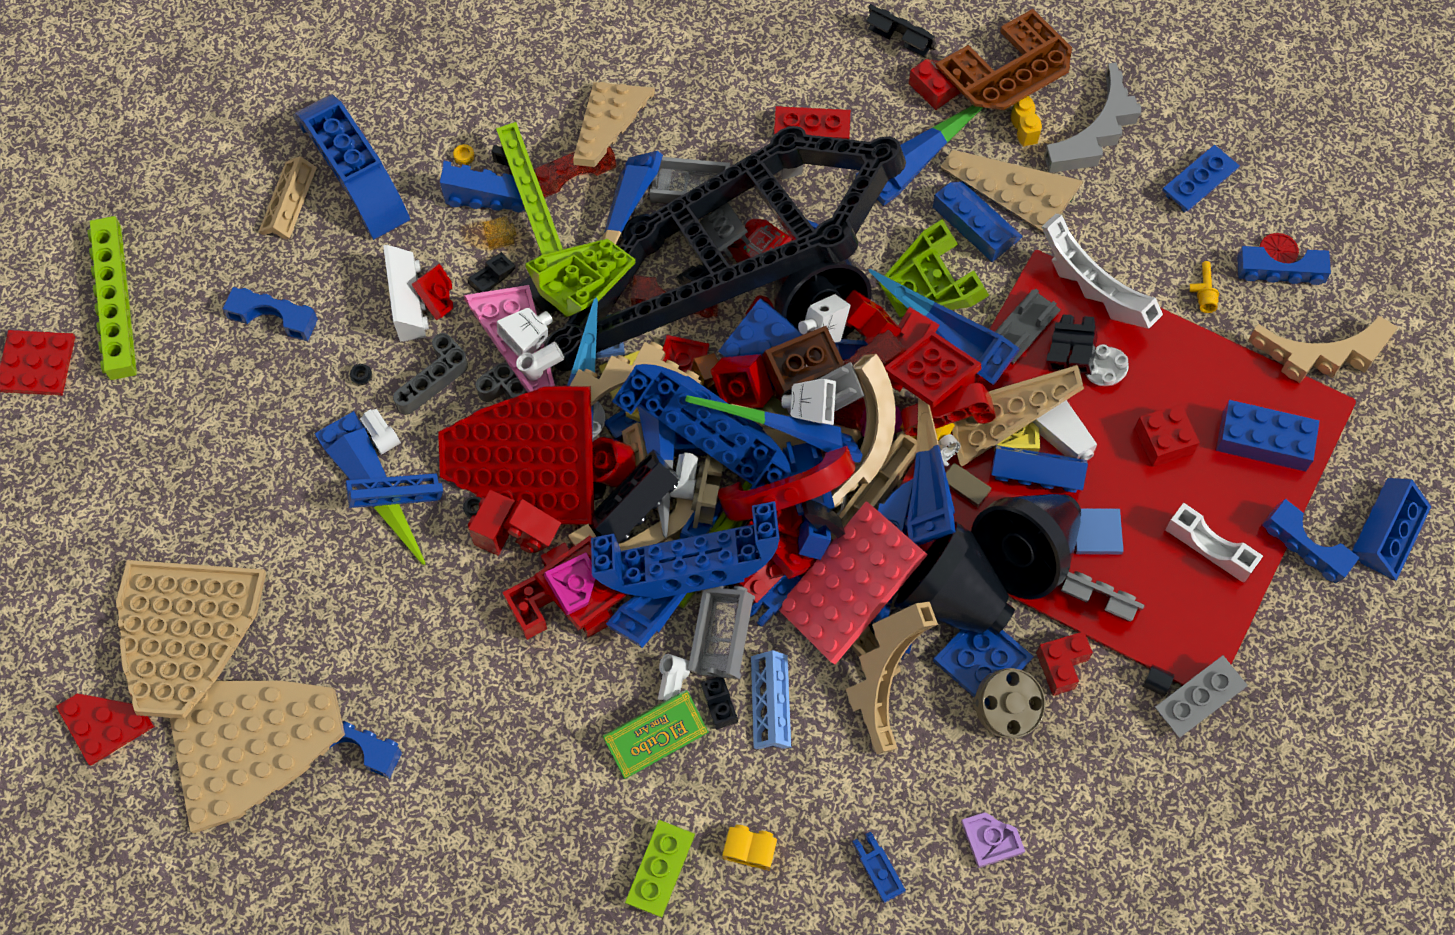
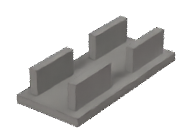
[787,362,864,417]
[1061,571,1145,622]
[1155,655,1248,738]

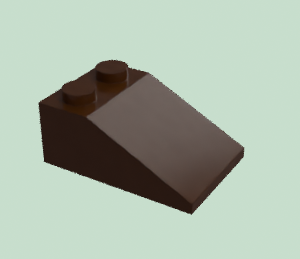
[761,326,845,398]

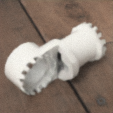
[938,434,961,467]

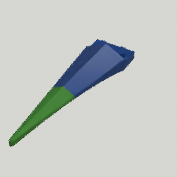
[855,105,984,206]
[685,395,863,463]

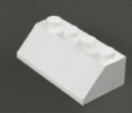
[383,245,429,342]

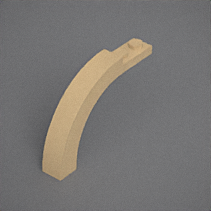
[831,354,895,507]

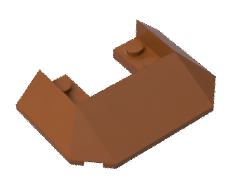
[936,9,1072,110]

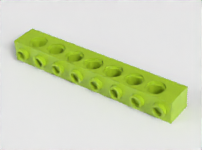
[87,216,137,380]

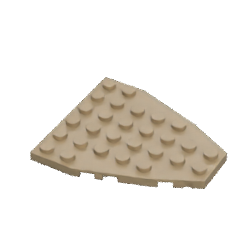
[116,560,266,719]
[170,681,345,833]

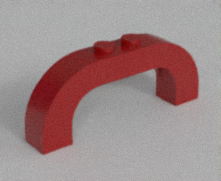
[717,446,856,521]

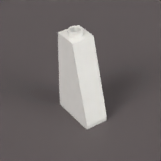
[1033,400,1097,460]

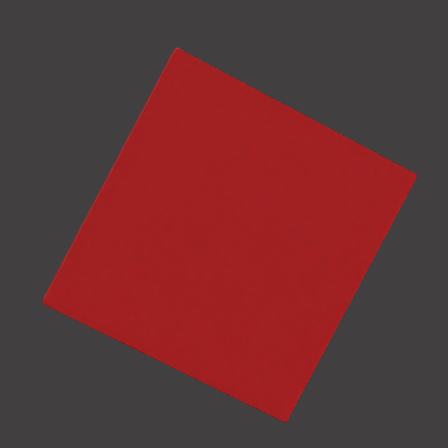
[899,250,1356,686]

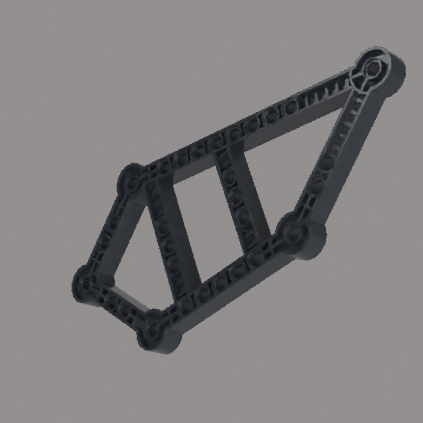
[544,126,906,371]

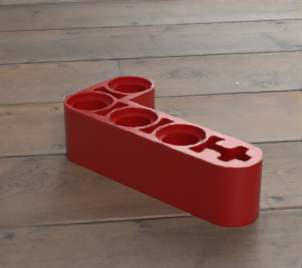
[900,383,996,436]

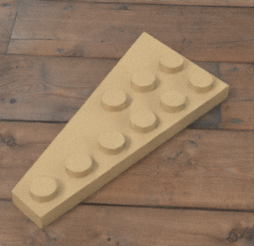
[941,150,1083,233]

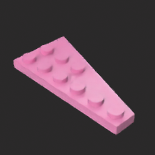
[464,285,555,392]

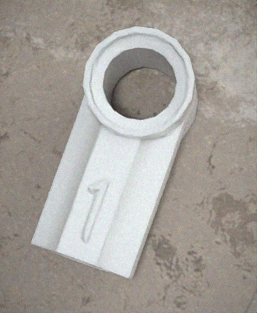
[516,342,564,381]
[360,409,401,455]
[670,453,698,500]
[658,654,690,702]

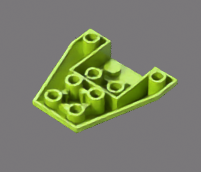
[525,239,636,317]

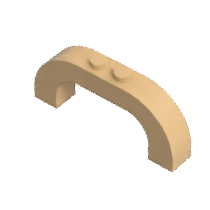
[568,498,694,551]

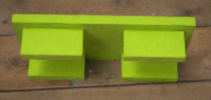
[625,820,695,918]

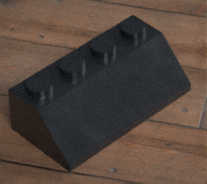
[592,449,679,544]

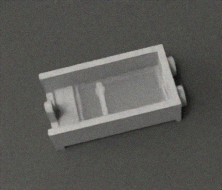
[650,157,731,203]
[688,586,755,679]

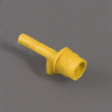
[1190,261,1219,313]

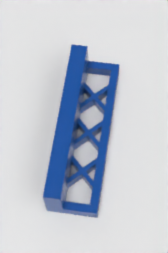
[345,473,443,508]

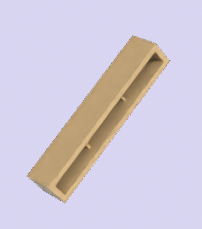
[828,431,917,546]

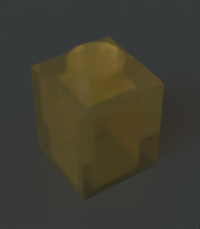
[482,216,516,250]

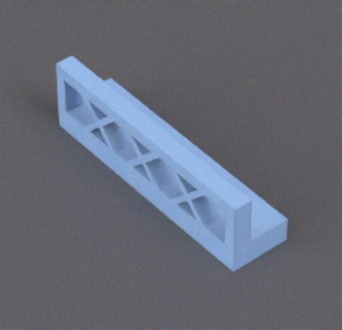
[751,650,791,749]

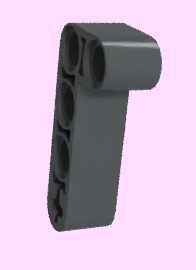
[393,333,468,415]
[476,363,528,402]

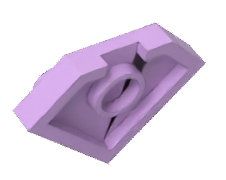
[961,812,1025,868]

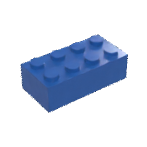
[1216,400,1320,472]

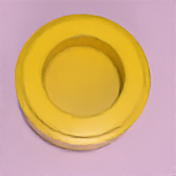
[453,144,475,165]

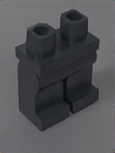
[1046,314,1098,375]

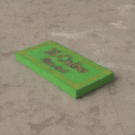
[602,690,709,779]

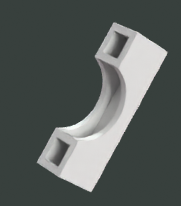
[1165,503,1263,583]

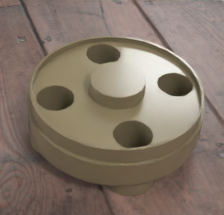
[972,668,1045,739]

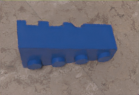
[440,161,525,213]

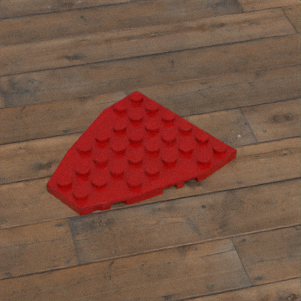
[438,386,594,525]

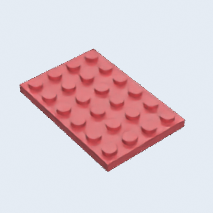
[779,501,928,665]

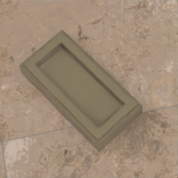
[946,463,992,508]

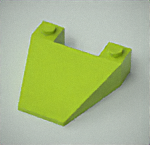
[879,219,990,317]

